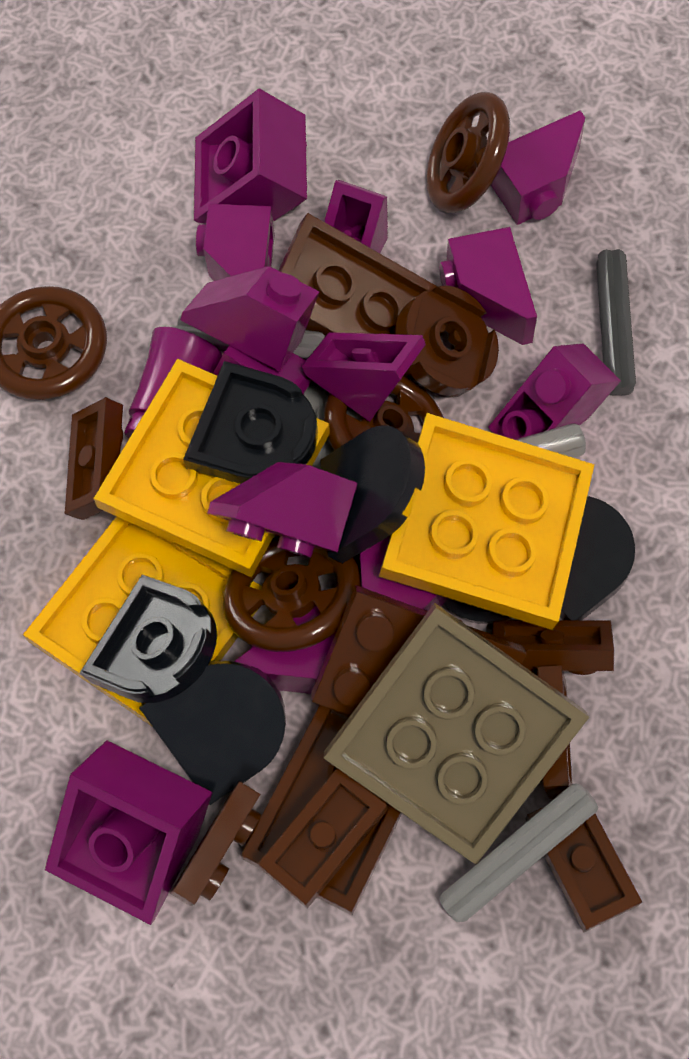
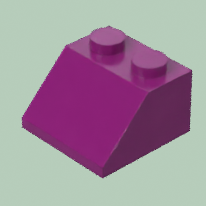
[194,88,308,223]
[45,740,213,925]

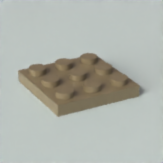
[324,603,589,865]

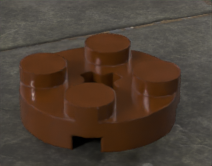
[395,285,499,397]

